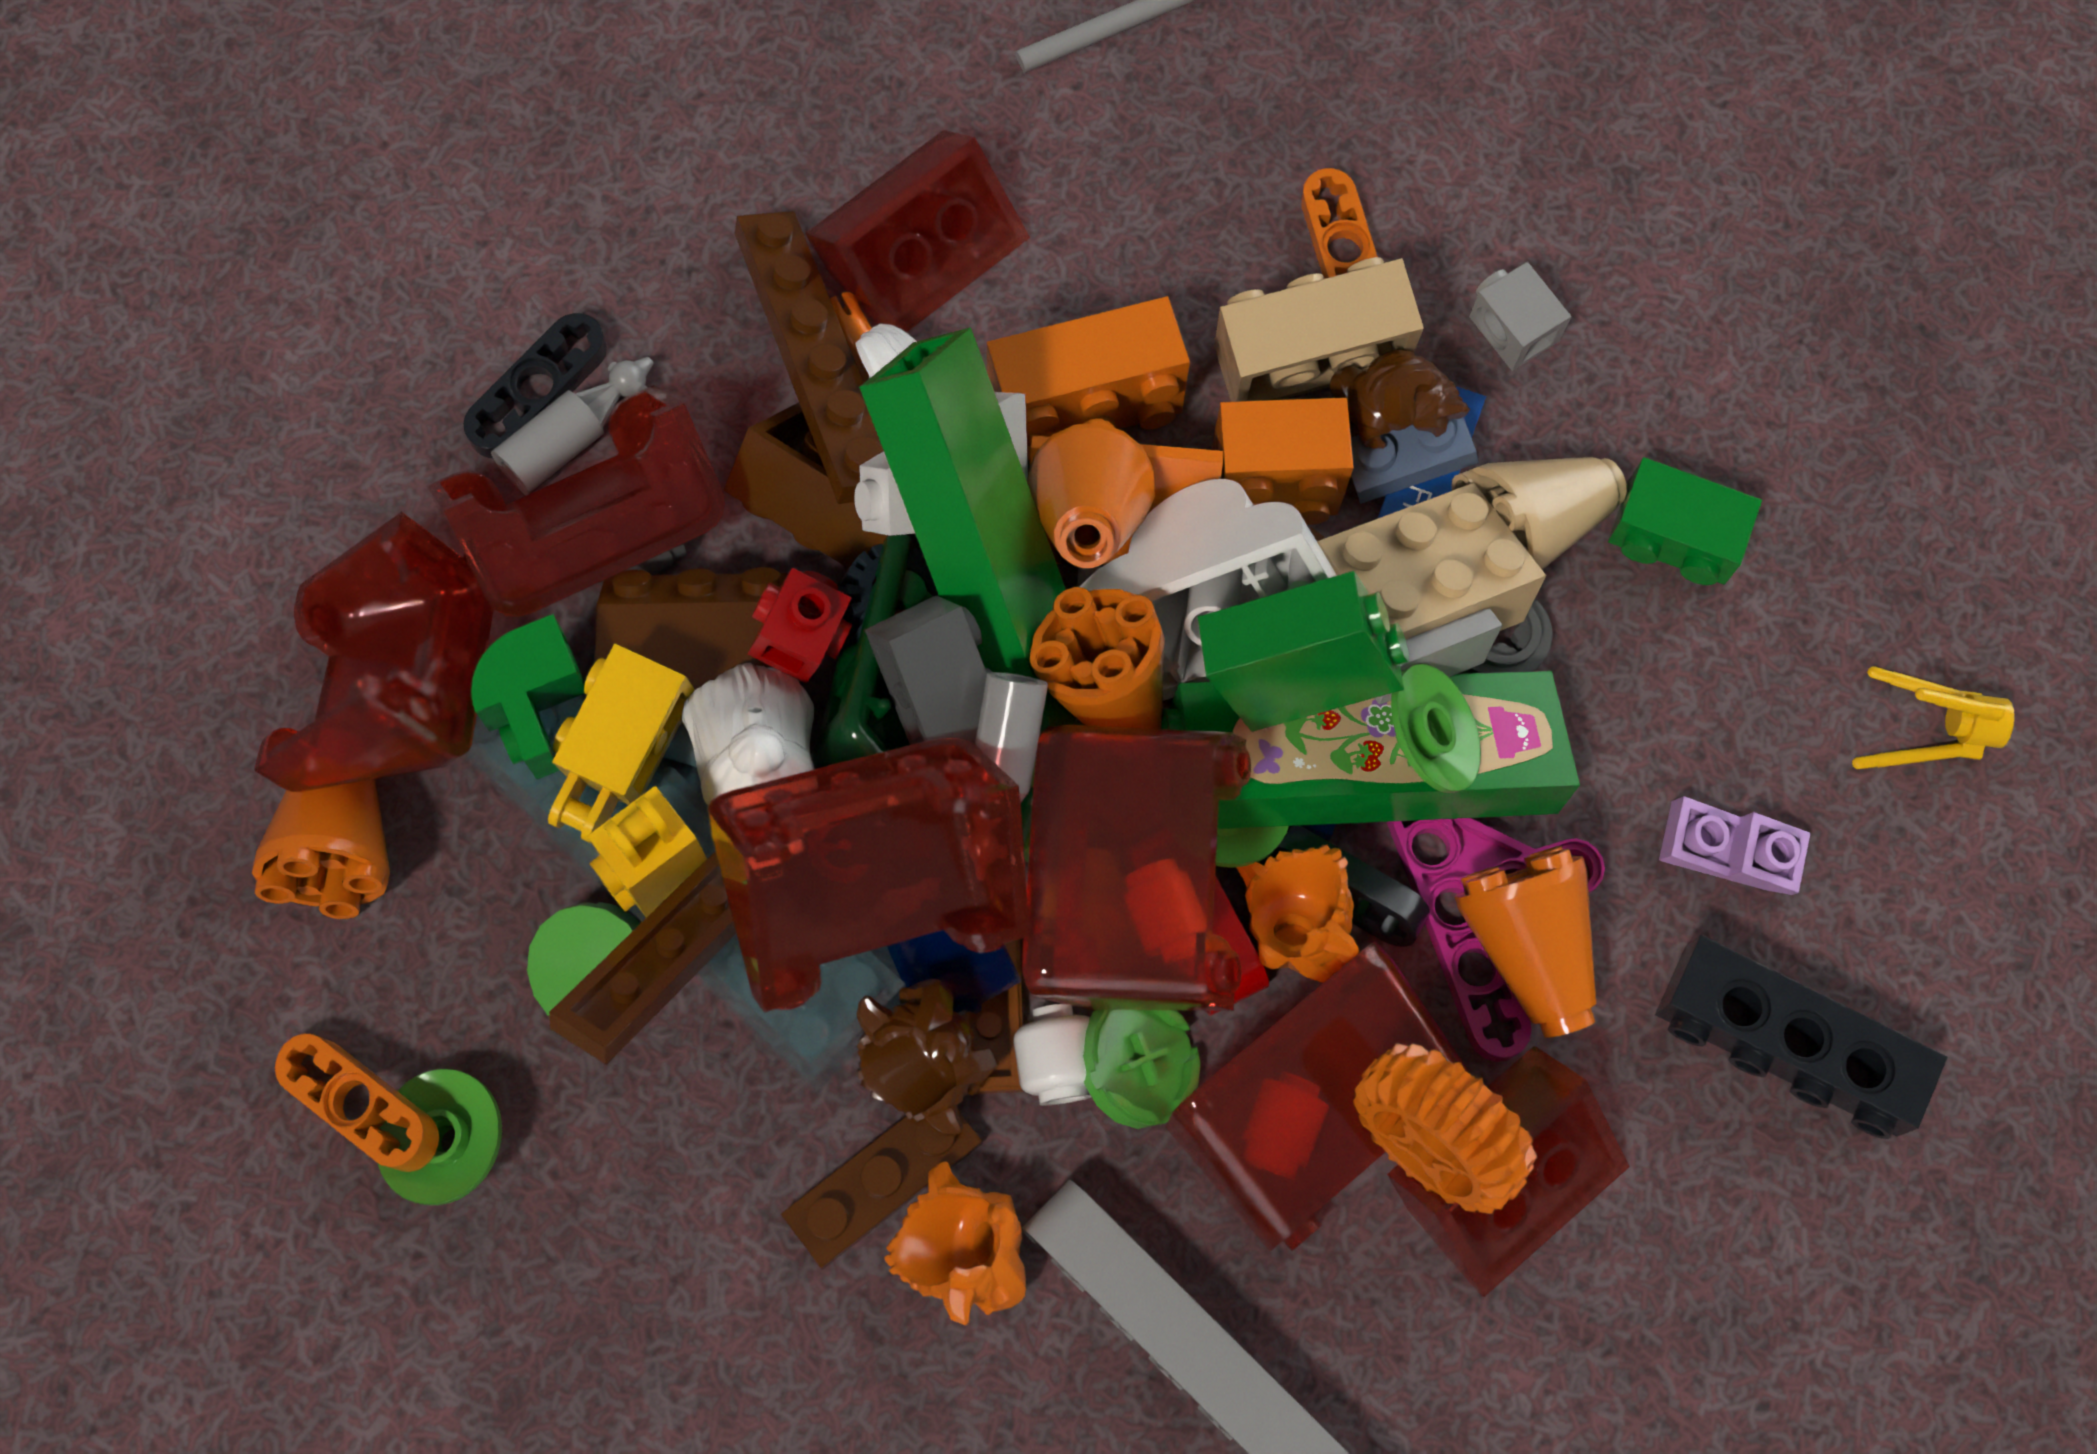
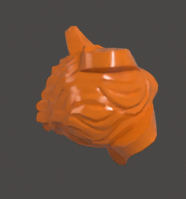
[1237,845,1359,983]
[884,1161,1026,1325]

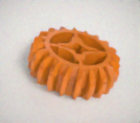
[1353,1044,1537,1214]

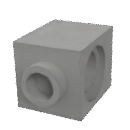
[1469,262,1572,371]

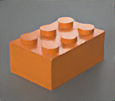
[987,296,1190,460]

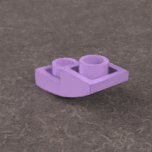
[1659,796,1810,895]

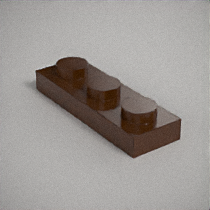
[781,1110,983,1270]

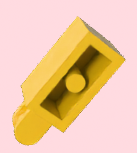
[548,643,695,844]
[587,786,707,918]

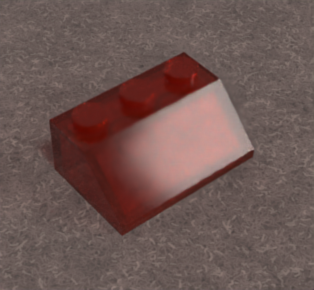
[805,130,1030,333]
[1387,1045,1630,1297]

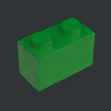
[1608,457,1762,585]

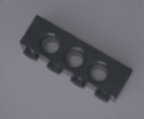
[1655,935,1948,1139]

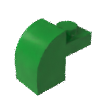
[471,614,585,780]

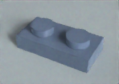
[1351,417,1478,504]

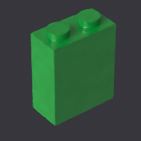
[1198,570,1409,732]

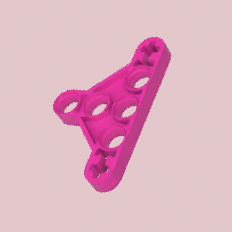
[1387,818,1605,1062]

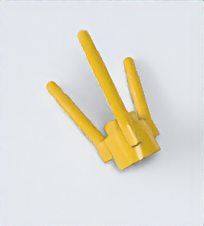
[1852,666,2014,769]

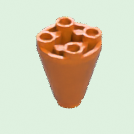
[1027,419,1155,568]
[1030,587,1165,756]
[252,728,390,919]
[1454,846,1596,1038]

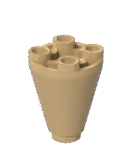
[1452,457,1627,570]

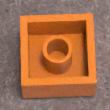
[1211,398,1354,525]

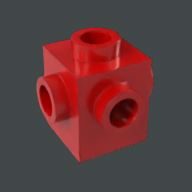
[747,568,852,683]

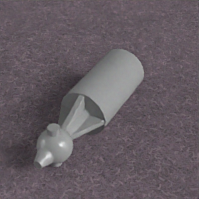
[491,357,654,495]
[961,672,1048,880]

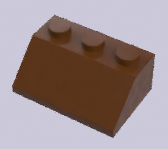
[723,402,919,572]
[595,567,788,690]

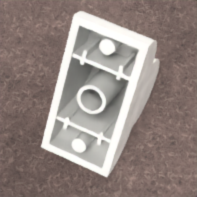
[1080,479,1337,701]

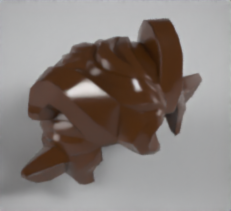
[1330,350,1470,449]
[856,979,999,1136]

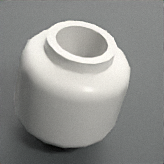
[1013,1004,1091,1105]

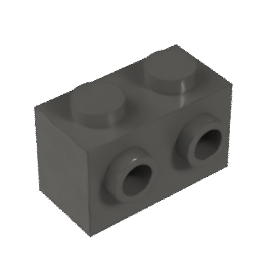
[865,596,992,764]

